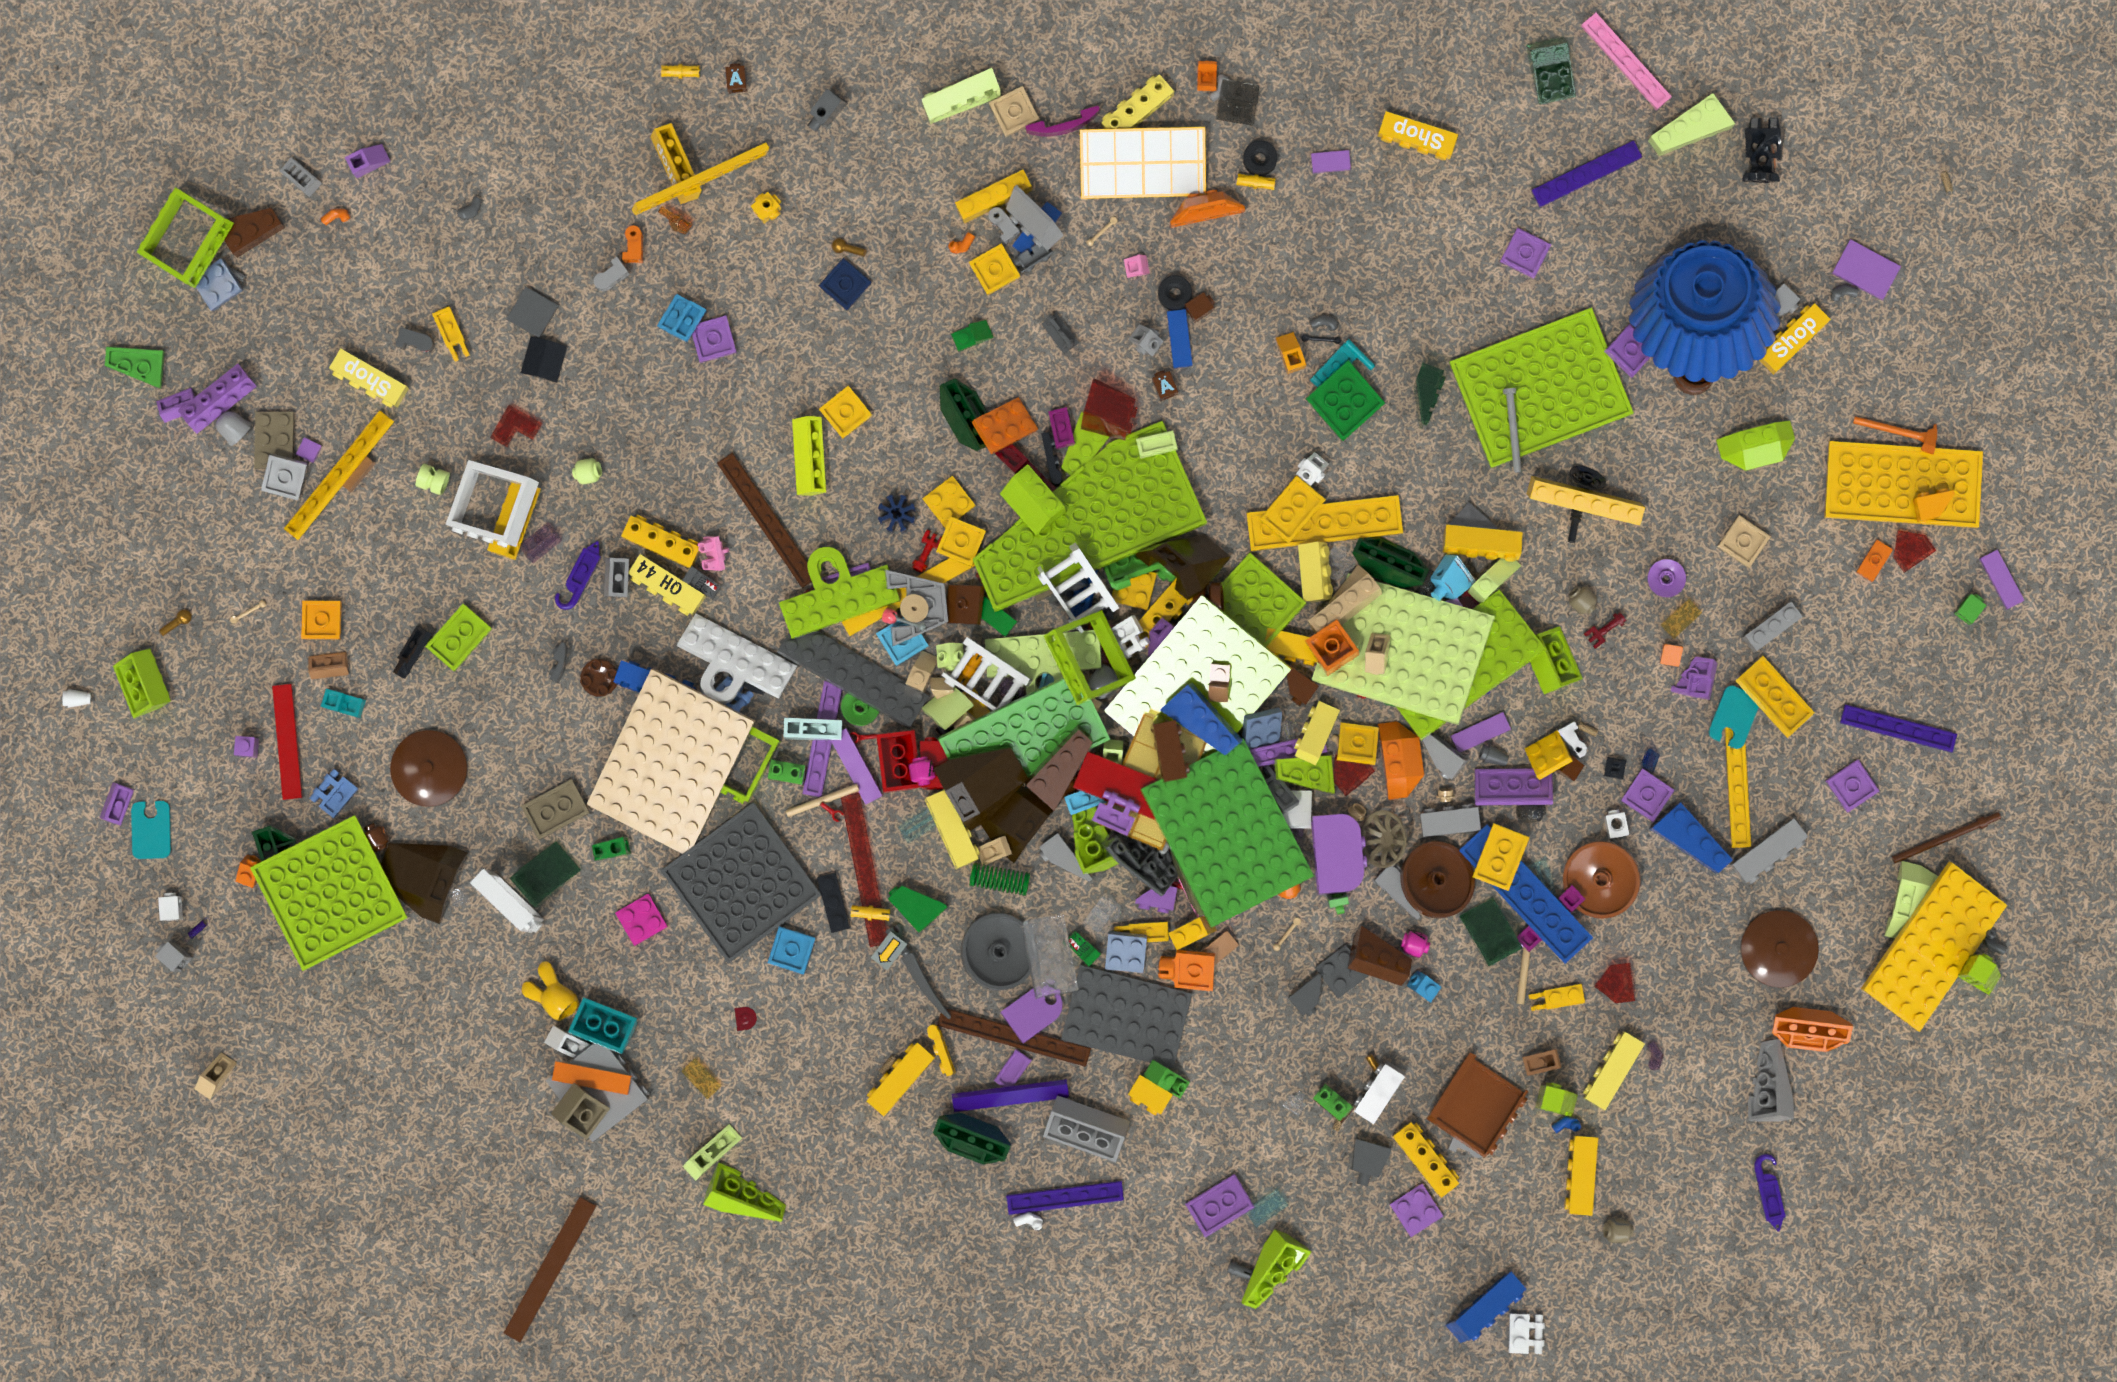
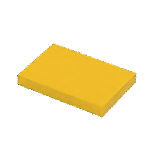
[1259,475,1326,544]
[1472,823,1530,891]

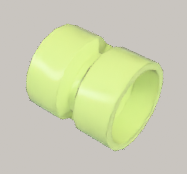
[415,463,450,495]

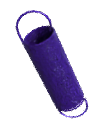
[185,918,210,941]

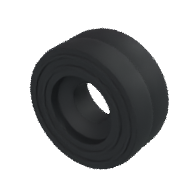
[1243,140,1277,176]
[1158,275,1192,311]

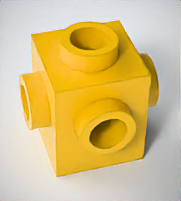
[751,192,782,224]

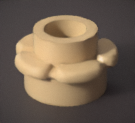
[1436,788,1455,802]
[1348,803,1366,821]

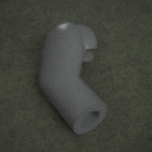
[457,196,482,220]
[1309,315,1338,331]

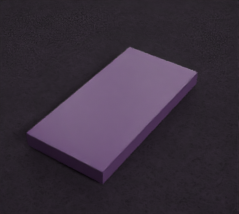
[1475,768,1553,805]

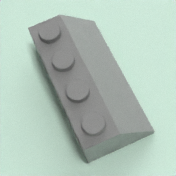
[1043,1096,1130,1163]

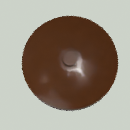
[390,730,468,807]
[1400,841,1475,919]
[1740,910,1819,988]

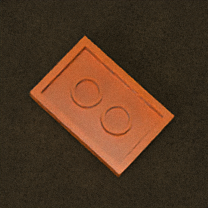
[972,397,1038,454]

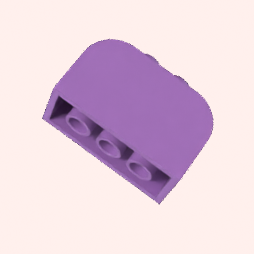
[1311,814,1367,895]

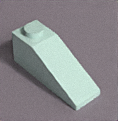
[783,718,842,740]

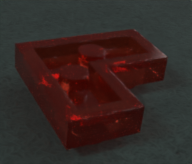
[490,405,542,447]

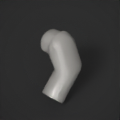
[1208,74,1230,102]

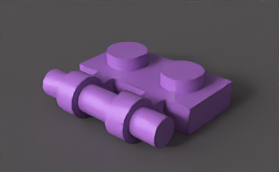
[1092,790,1141,836]

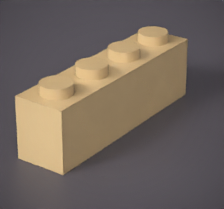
[1308,565,1382,633]

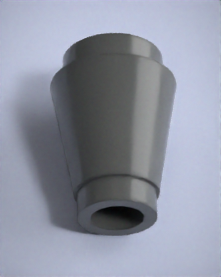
[1479,744,1509,766]

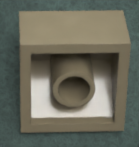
[551,1083,610,1140]

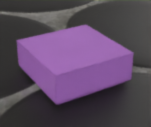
[296,438,322,463]

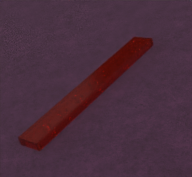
[841,793,887,947]

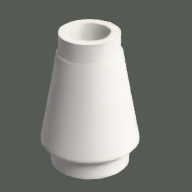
[63,689,91,708]

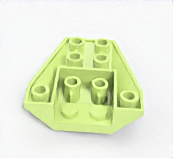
[1884,861,1938,939]

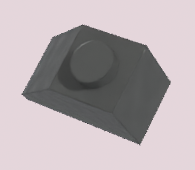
[1288,974,1321,1017]

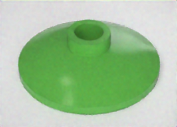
[841,693,879,726]

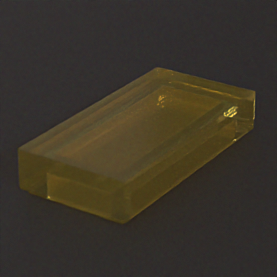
[1660,599,1702,639]
[681,1058,722,1100]

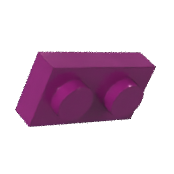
[1048,407,1075,449]

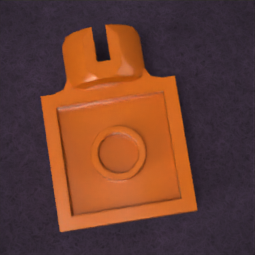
[1158,950,1215,991]

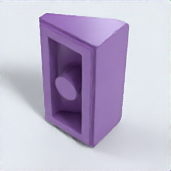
[156,387,195,423]
[100,782,134,826]

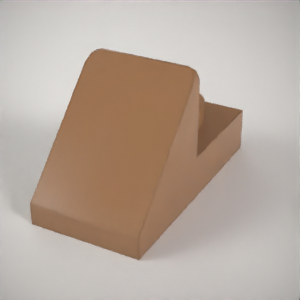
[1208,663,1231,703]
[1522,1049,1562,1076]

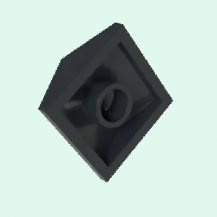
[520,337,567,383]

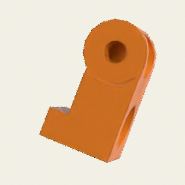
[622,225,643,263]

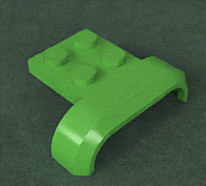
[1103,554,1164,591]

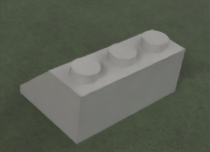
[1006,185,1064,251]

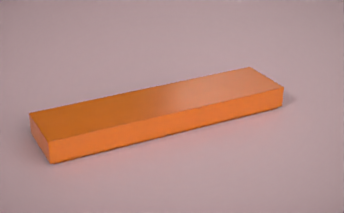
[552,1061,632,1095]

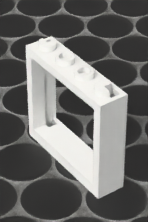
[446,460,539,548]
[470,869,544,933]

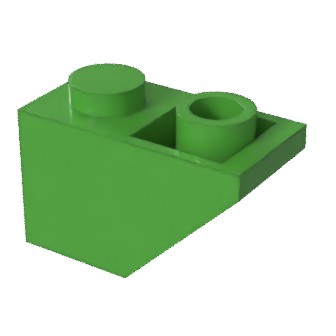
[1143,1060,1190,1098]

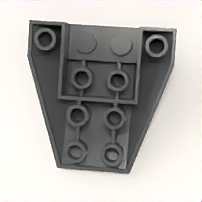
[1101,830,1178,896]

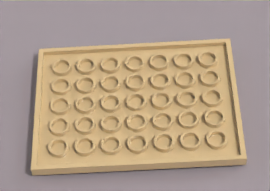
[587,668,755,856]

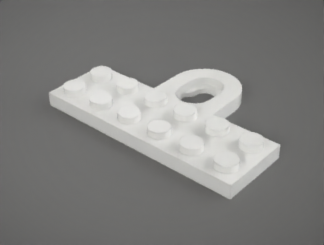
[677,614,797,704]

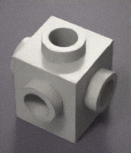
[1129,324,1163,357]

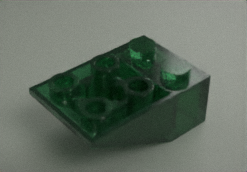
[1526,37,1576,105]
[1413,363,1446,429]
[510,842,581,908]
[1459,898,1523,967]

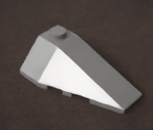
[1748,1039,1794,1122]

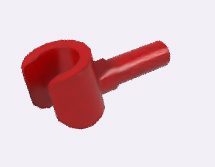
[850,732,877,744]
[820,802,844,822]

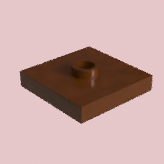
[947,585,984,625]

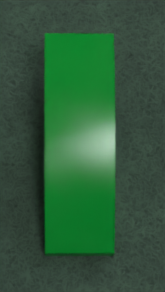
[981,596,1017,638]

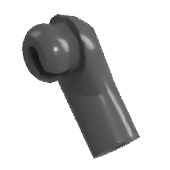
[1830,284,1859,302]
[1984,929,2007,955]

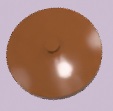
[1563,841,1641,919]

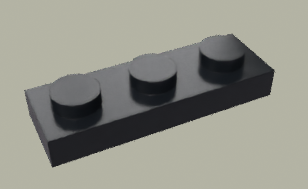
[817,873,850,933]

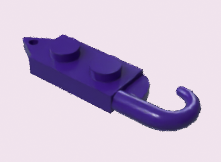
[555,541,601,610]
[1754,1154,1786,1232]

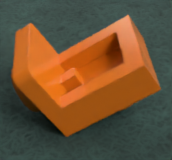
[1197,61,1217,91]
[235,854,261,888]

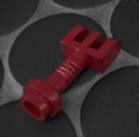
[1584,612,1627,649]

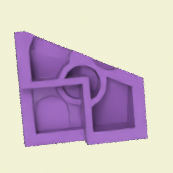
[1671,657,1718,700]

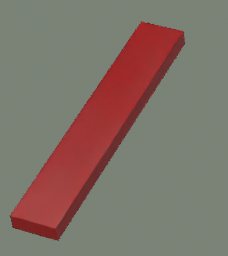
[272,684,303,800]

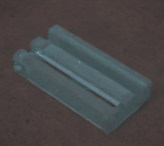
[898,808,936,844]
[1527,860,1557,897]

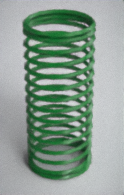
[969,862,1030,896]

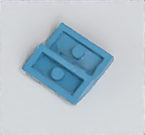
[657,294,707,342]

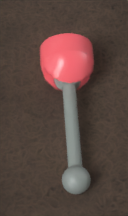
[882,608,926,631]

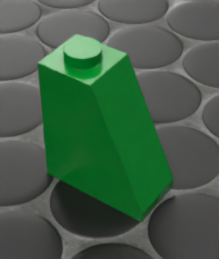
[888,886,948,933]

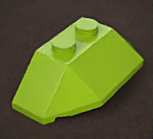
[1716,421,1795,471]

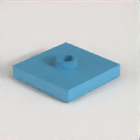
[767,926,816,975]

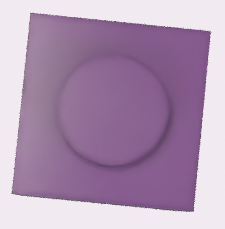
[234,736,259,758]

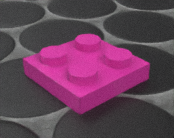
[615,893,668,946]

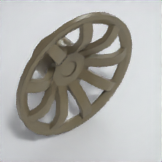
[1361,810,1407,868]

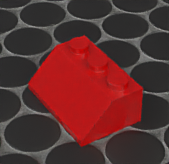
[876,730,921,794]

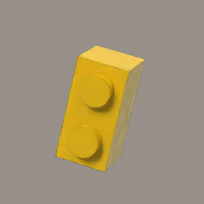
[1168,916,1217,950]
[1128,1075,1173,1116]

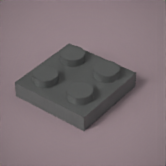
[1315,945,1369,999]

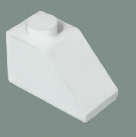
[544,1026,591,1058]

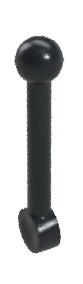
[1301,334,1341,344]

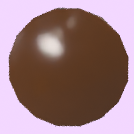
[580,659,617,697]

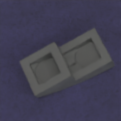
[1048,578,1089,606]

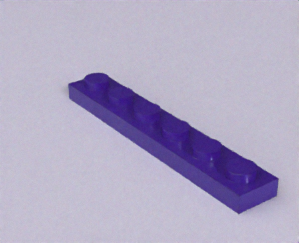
[1531,140,1642,208]

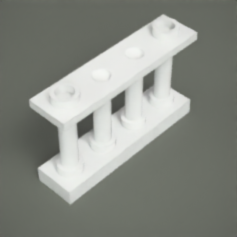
[1037,542,1119,633]
[941,637,1033,711]

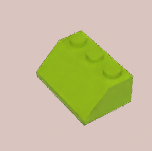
[1000,464,1066,537]
[1530,626,1583,695]
[113,649,171,719]

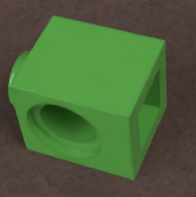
[1954,594,1987,625]

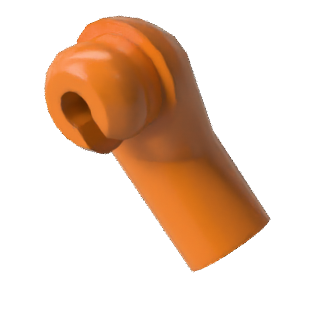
[321,209,350,225]
[948,232,975,254]

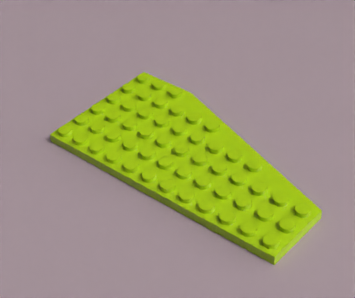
[973,421,1207,612]

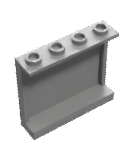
[546,1043,650,1142]

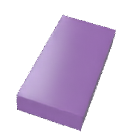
[1311,150,1351,173]
[994,1049,1032,1087]

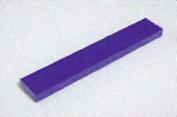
[1840,704,1957,753]
[952,1079,1069,1112]
[1006,1181,1124,1215]

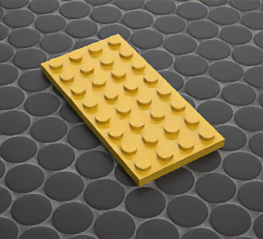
[1824,441,1983,528]
[1861,862,2007,1032]

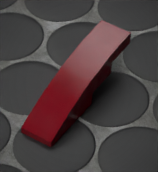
[994,444,1057,492]

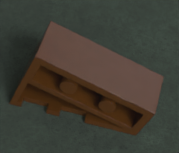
[213,208,285,258]
[1150,720,1190,783]
[1348,925,1412,986]

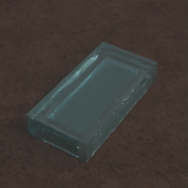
[1246,1190,1288,1228]

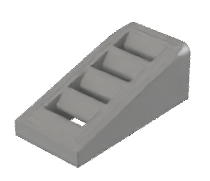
[280,157,322,197]

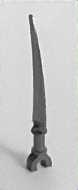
[885,923,951,1019]

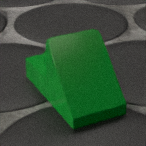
[951,320,994,352]

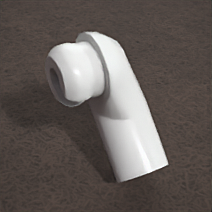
[1013,1212,1043,1230]

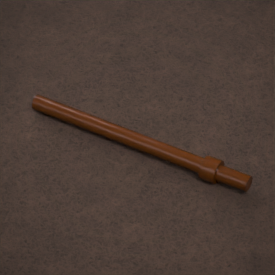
[1891,812,2001,864]

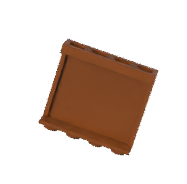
[1426,1052,1528,1158]

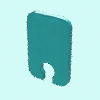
[1708,686,1759,749]
[131,801,171,859]

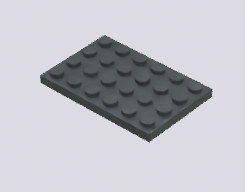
[1061,965,1192,1069]

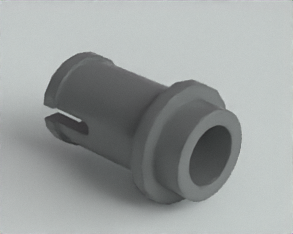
[1227,1261,1253,1281]

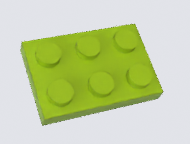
[425,604,492,672]

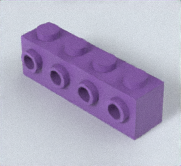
[178,364,257,434]

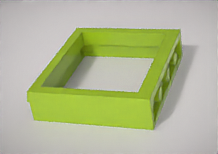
[137,187,234,288]
[1043,610,1136,705]
[721,727,781,804]

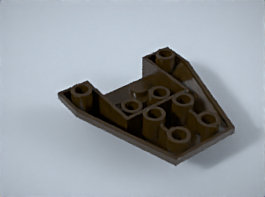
[1136,534,1231,600]
[933,746,1029,831]
[981,783,1061,863]
[381,843,468,924]

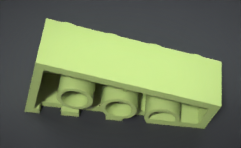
[922,68,1001,124]
[1648,93,1735,156]

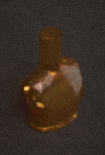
[658,206,693,235]

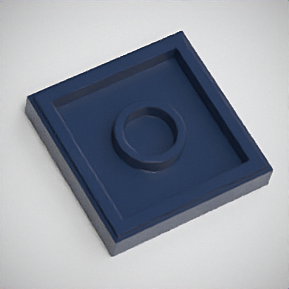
[818,257,872,311]

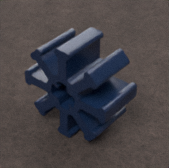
[878,495,916,534]

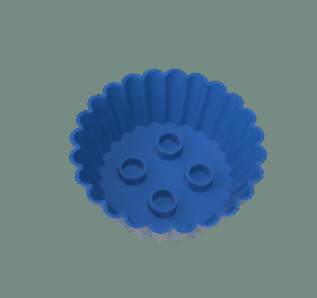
[1629,240,1781,382]

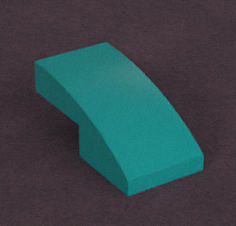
[321,689,366,718]

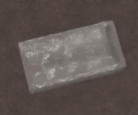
[1021,914,1079,999]

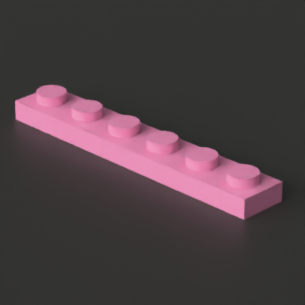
[1581,13,1672,111]

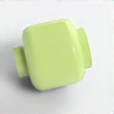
[572,458,602,484]

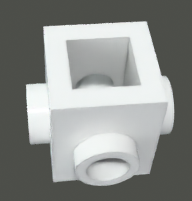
[1296,452,1329,487]

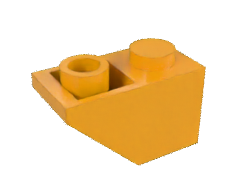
[1275,332,1306,374]
[1913,488,1955,522]

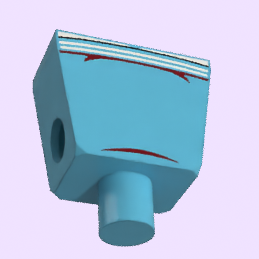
[1431,554,1476,601]

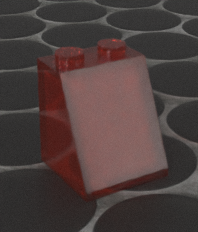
[1081,378,1138,440]

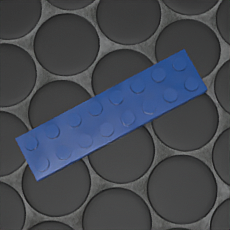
[1459,825,1593,964]

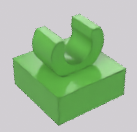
[1326,892,1349,915]

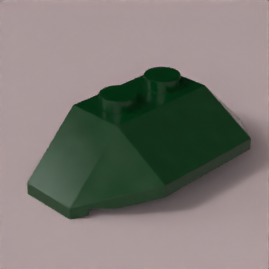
[940,378,988,451]
[1352,537,1429,588]
[252,826,297,862]
[933,1113,1011,1165]

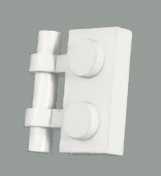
[1111,615,1150,660]
[1509,1313,1545,1354]

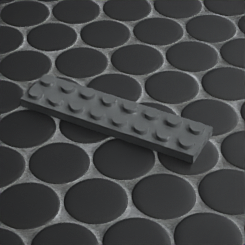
[777,631,929,729]

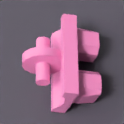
[698,536,729,571]

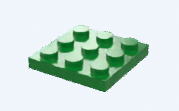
[1305,360,1385,441]

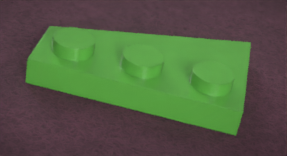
[105,347,165,389]

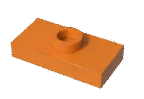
[1856,540,1893,582]

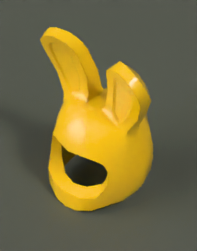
[521,961,579,1021]

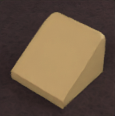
[930,677,954,699]

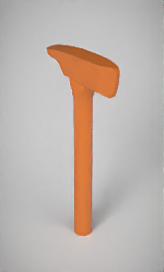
[1853,416,1937,455]

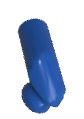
[1551,1116,1581,1134]

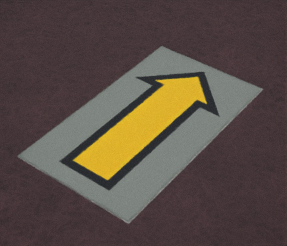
[871,931,907,970]

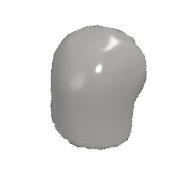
[216,411,251,446]
[1087,664,1119,700]

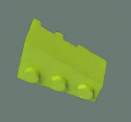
[1958,954,2001,996]
[1535,1082,1578,1117]

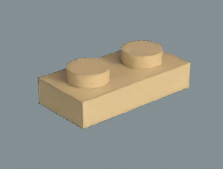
[977,836,1012,866]

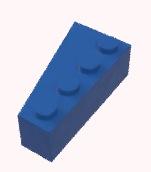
[613,660,697,693]
[1160,683,1243,755]
[1650,802,1733,874]
[1446,1271,1526,1343]

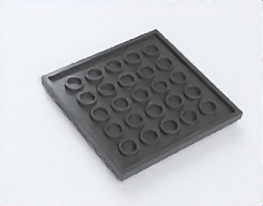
[660,802,822,964]

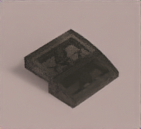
[1216,79,1260,126]

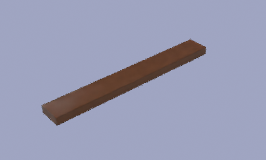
[717,453,812,589]
[937,1008,1091,1067]
[503,1197,597,1343]

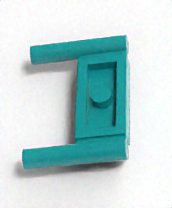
[1309,339,1376,387]

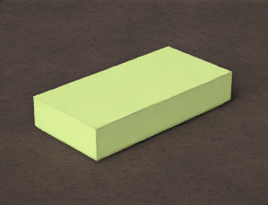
[1136,430,1178,459]

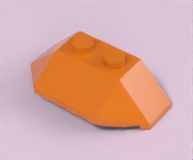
[1170,190,1245,228]
[1378,721,1424,800]
[1772,1007,1853,1052]

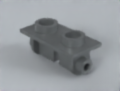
[1013,244,1054,273]
[1042,313,1079,354]

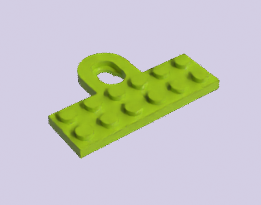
[779,547,900,639]

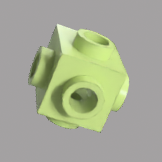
[936,643,964,672]

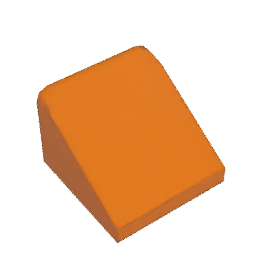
[1660,644,1683,667]

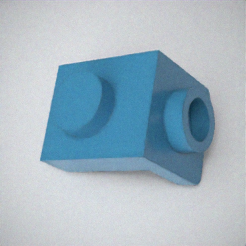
[1407,970,1442,1003]

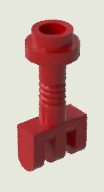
[912,529,942,573]

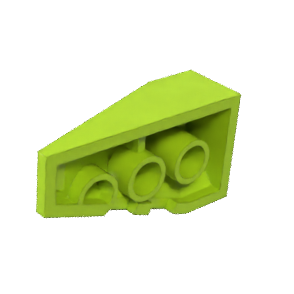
[1072,806,1119,874]
[703,1163,786,1222]
[1241,1229,1312,1309]

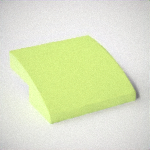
[922,687,974,730]

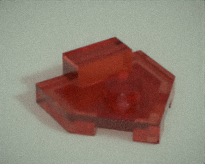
[1893,530,1936,573]
[1333,755,1375,796]
[1594,963,1636,1003]

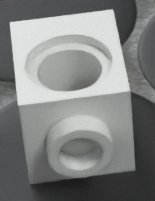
[1604,810,1629,839]
[158,893,183,921]

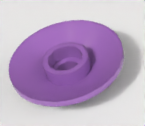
[1647,559,1686,598]

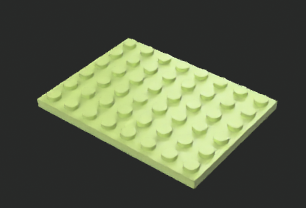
[1312,573,1495,725]

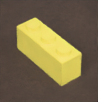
[1298,542,1333,603]
[1294,701,1340,765]

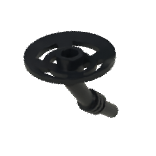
[1567,466,1606,543]

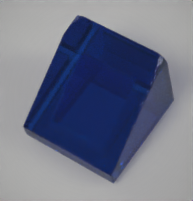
[1640,748,1660,772]

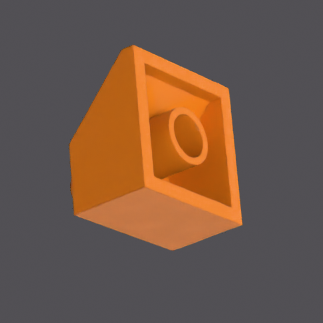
[1305,619,1359,676]

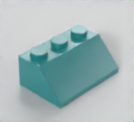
[568,997,637,1054]

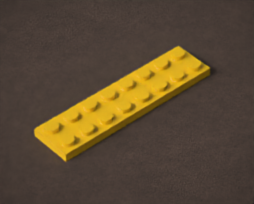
[1246,495,1403,551]

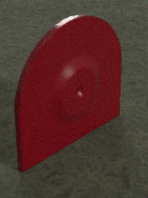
[734,1007,757,1031]

